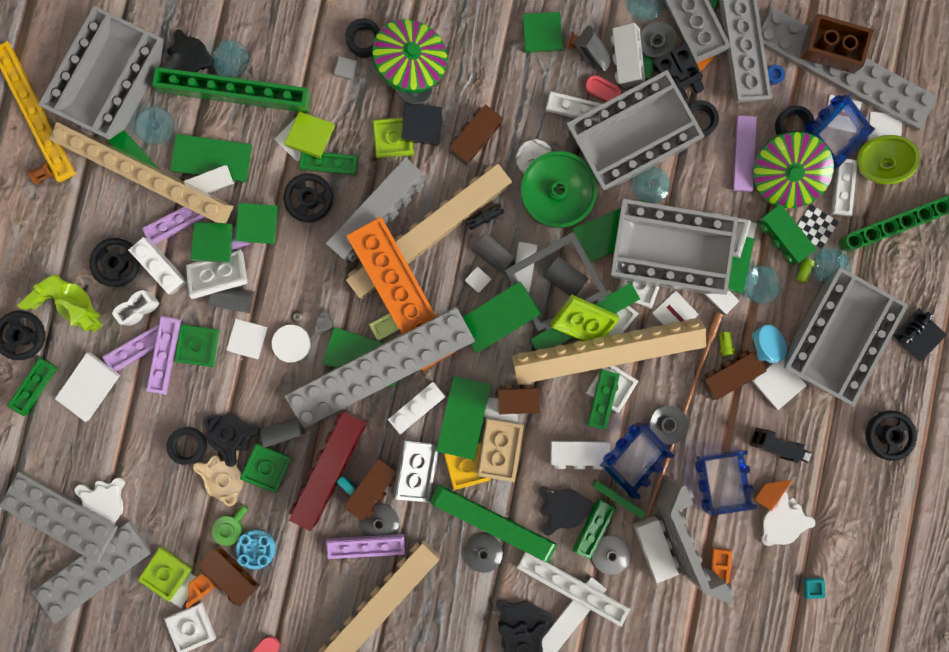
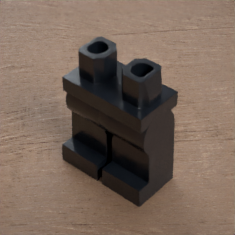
[652,43,704,100]
[750,428,812,463]

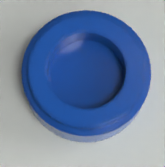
[768,65,785,85]

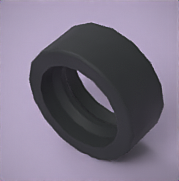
[345,18,380,58]
[688,100,719,138]
[775,105,815,135]
[166,427,207,465]

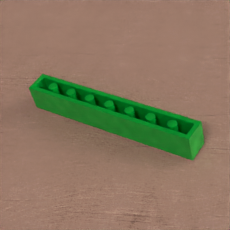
[152,67,311,113]

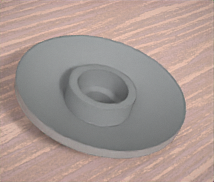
[592,535,630,575]

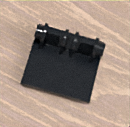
[893,308,947,362]

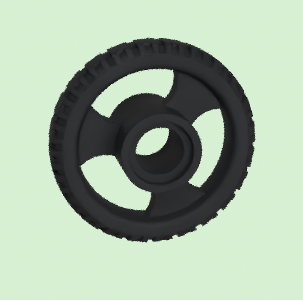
[283,173,333,223]
[89,238,140,287]
[0,311,46,360]
[865,411,917,461]

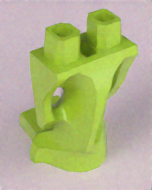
[17,274,103,332]

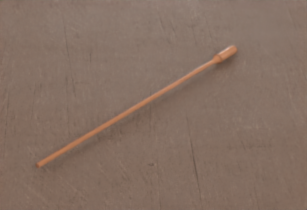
[644,312,723,519]

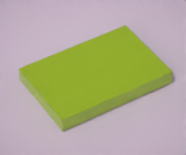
[550,294,620,341]

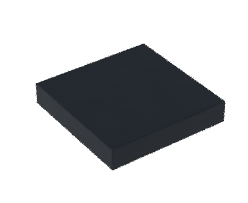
[401,102,442,146]

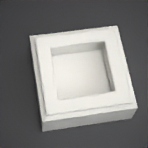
[465,266,492,294]

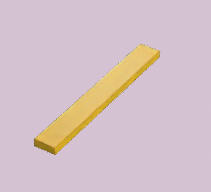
[0,41,76,182]

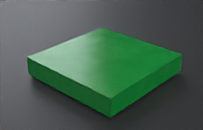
[523,12,563,53]
[235,203,278,245]
[190,222,234,263]
[174,324,220,367]
[240,443,292,494]

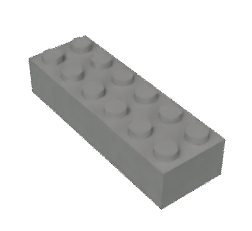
[326,157,425,264]

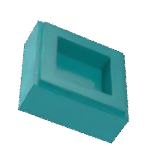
[337,475,357,496]
[803,577,826,599]

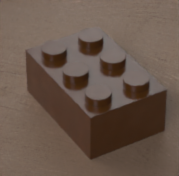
[800,14,874,74]
[496,384,540,415]

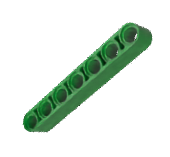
[839,195,949,252]
[429,485,557,563]

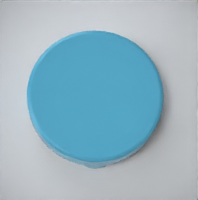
[751,325,787,363]
[236,529,276,570]

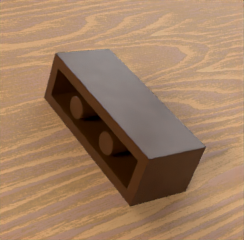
[449,104,503,166]
[701,350,767,400]
[343,459,397,521]
[197,545,260,607]

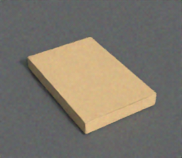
[476,418,524,482]

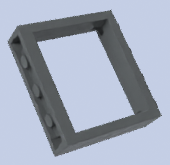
[505,231,608,331]

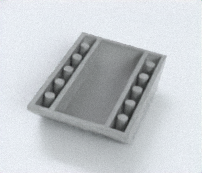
[38,6,163,140]
[566,70,705,191]
[610,199,738,295]
[784,267,908,407]

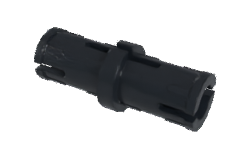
[465,203,504,231]

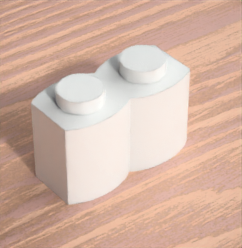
[112,290,159,326]

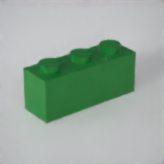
[757,204,816,265]

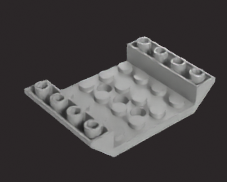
[654,476,734,604]

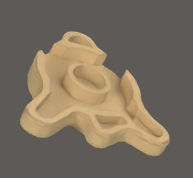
[193,450,244,506]

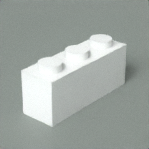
[611,23,645,88]
[129,237,188,294]
[388,382,446,434]
[550,440,610,470]
[633,516,679,583]

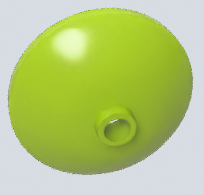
[857,135,920,184]

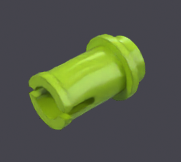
[795,258,816,284]
[718,332,735,356]

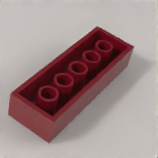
[289,411,368,531]

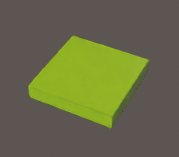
[284,111,335,159]
[373,117,414,159]
[137,546,193,602]

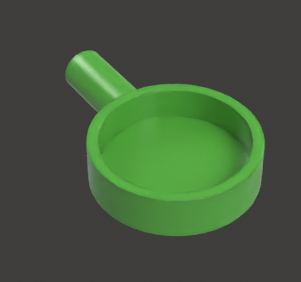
[212,505,248,546]

